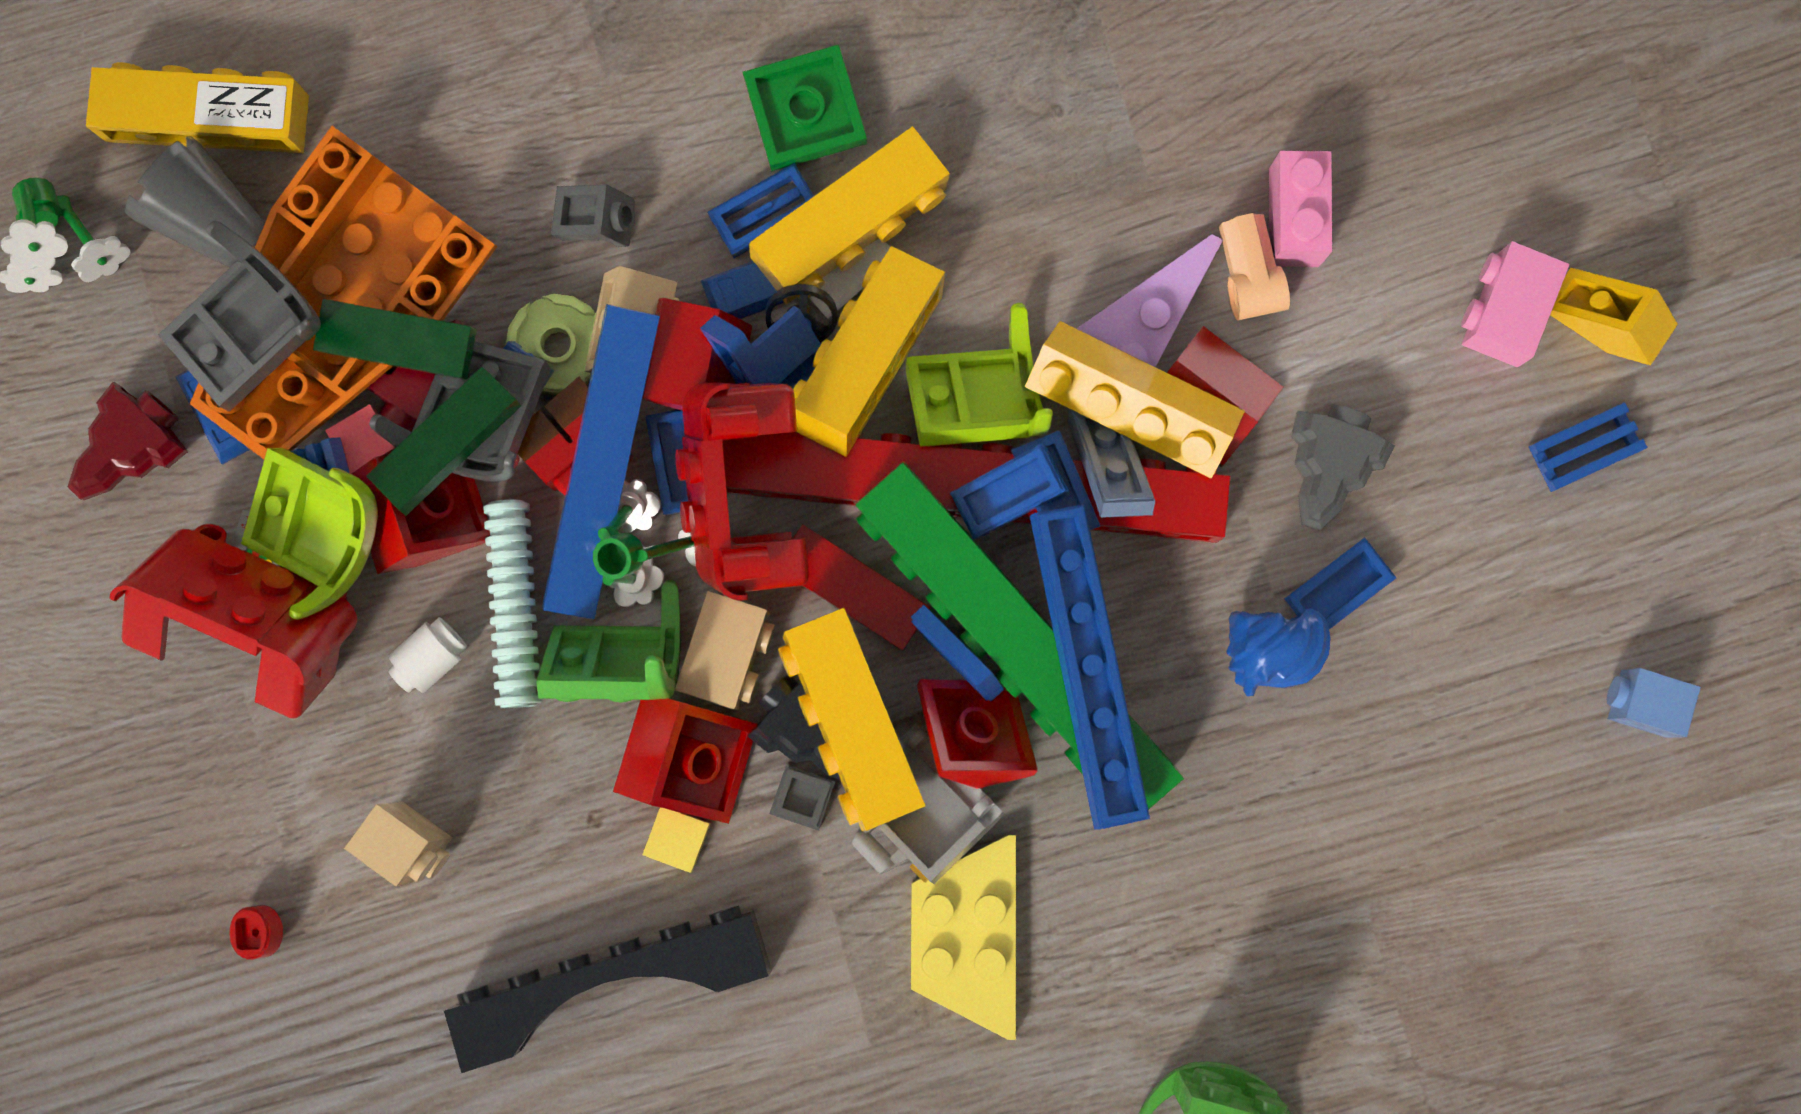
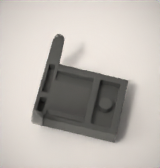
[158,221,321,412]
[369,342,551,482]

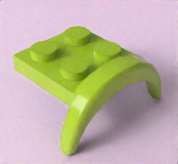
[906,303,1053,447]
[241,448,378,620]

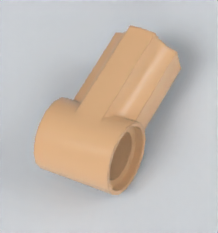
[1219,213,1290,321]

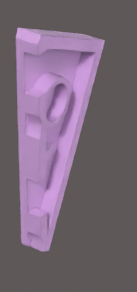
[1076,234,1223,367]

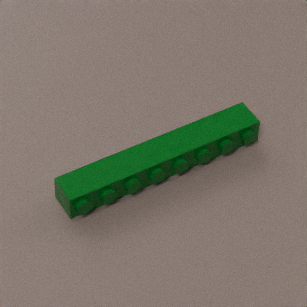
[855,461,1184,810]

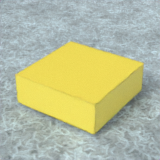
[642,808,711,873]

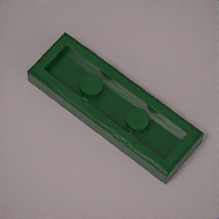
[313,299,477,380]
[366,367,521,516]

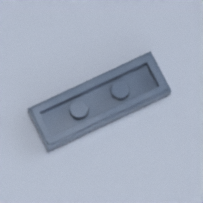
[1068,409,1155,518]

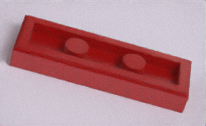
[793,524,931,651]

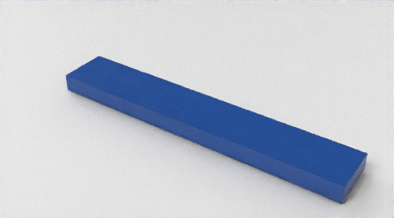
[542,304,660,619]
[1030,504,1150,830]

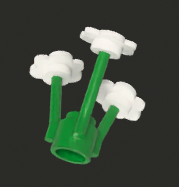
[0,178,130,293]
[593,479,696,607]

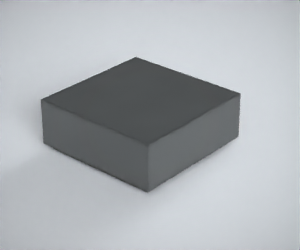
[769,765,836,831]

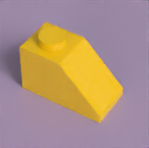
[1550,268,1678,366]

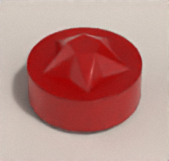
[229,905,283,960]

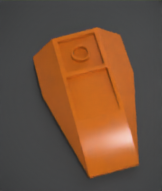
[190,126,498,459]

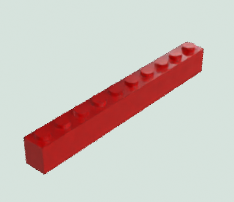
[722,432,1230,543]

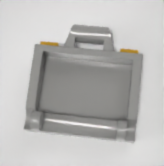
[844,723,1005,884]

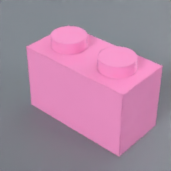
[1269,151,1332,267]
[1461,241,1570,368]

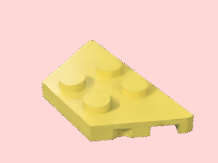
[911,835,1016,1040]

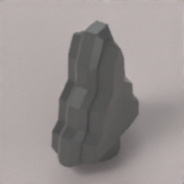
[1291,405,1395,531]

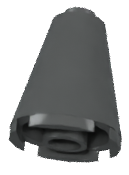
[124,136,265,268]

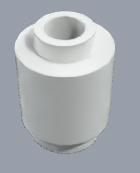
[388,617,467,693]

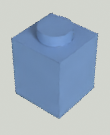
[1607,668,1701,738]

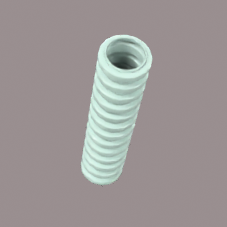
[483,500,542,708]

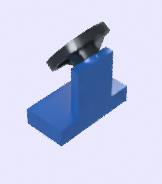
[700,284,837,385]

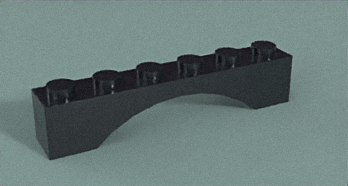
[444,905,772,1073]

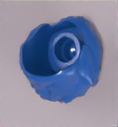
[1226,609,1331,696]

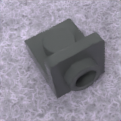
[551,184,635,247]

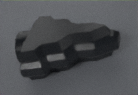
[748,674,841,780]

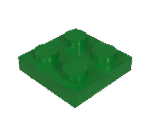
[743,44,867,172]

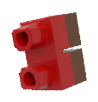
[517,376,633,496]

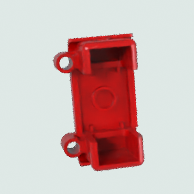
[676,382,809,601]
[109,524,357,719]

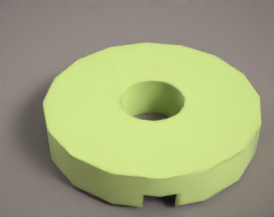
[506,294,596,396]

